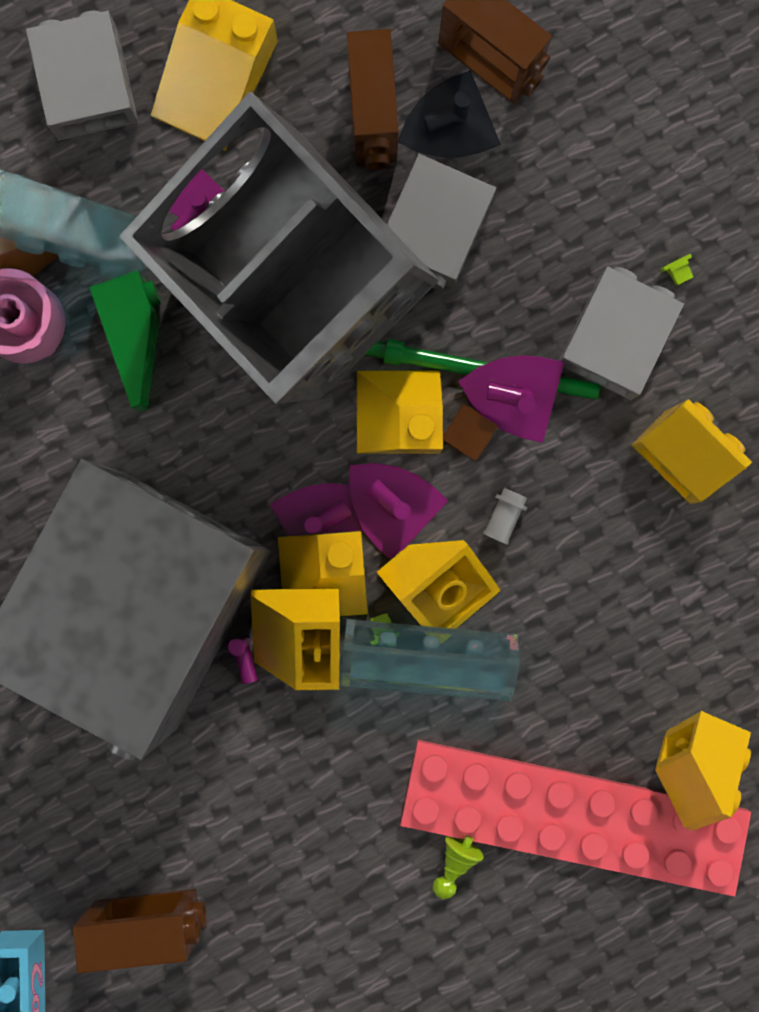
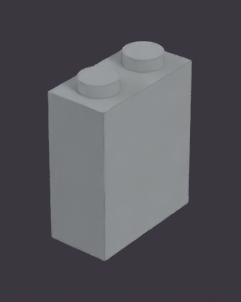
[26,10,139,141]
[387,154,497,290]
[559,266,684,400]

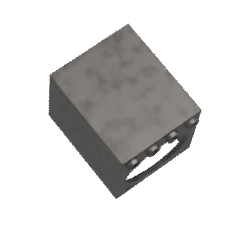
[119,91,439,404]
[0,459,272,760]

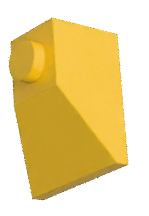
[357,370,443,454]
[278,530,368,616]
[377,540,501,644]

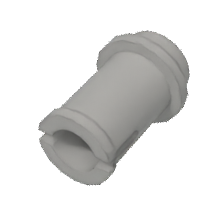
[483,488,528,545]

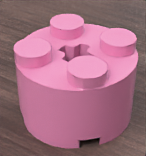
[0,268,66,364]

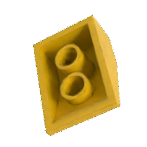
[151,0,278,151]

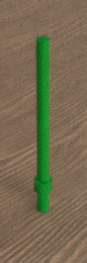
[365,339,600,400]

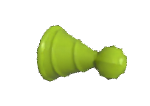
[433,835,484,900]

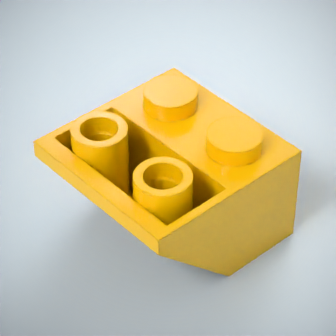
[631,399,752,504]
[251,589,340,690]
[655,711,751,831]

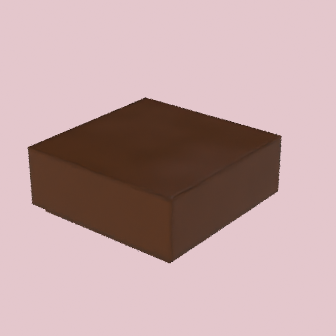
[443,404,499,462]

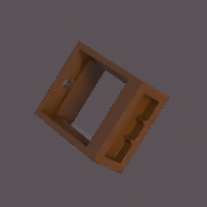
[438,0,552,104]
[347,29,399,171]
[73,889,207,974]

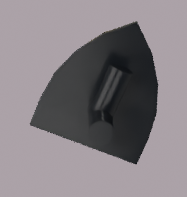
[398,70,501,157]

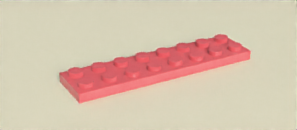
[400,740,751,897]

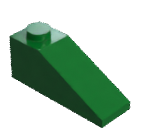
[89,270,162,412]

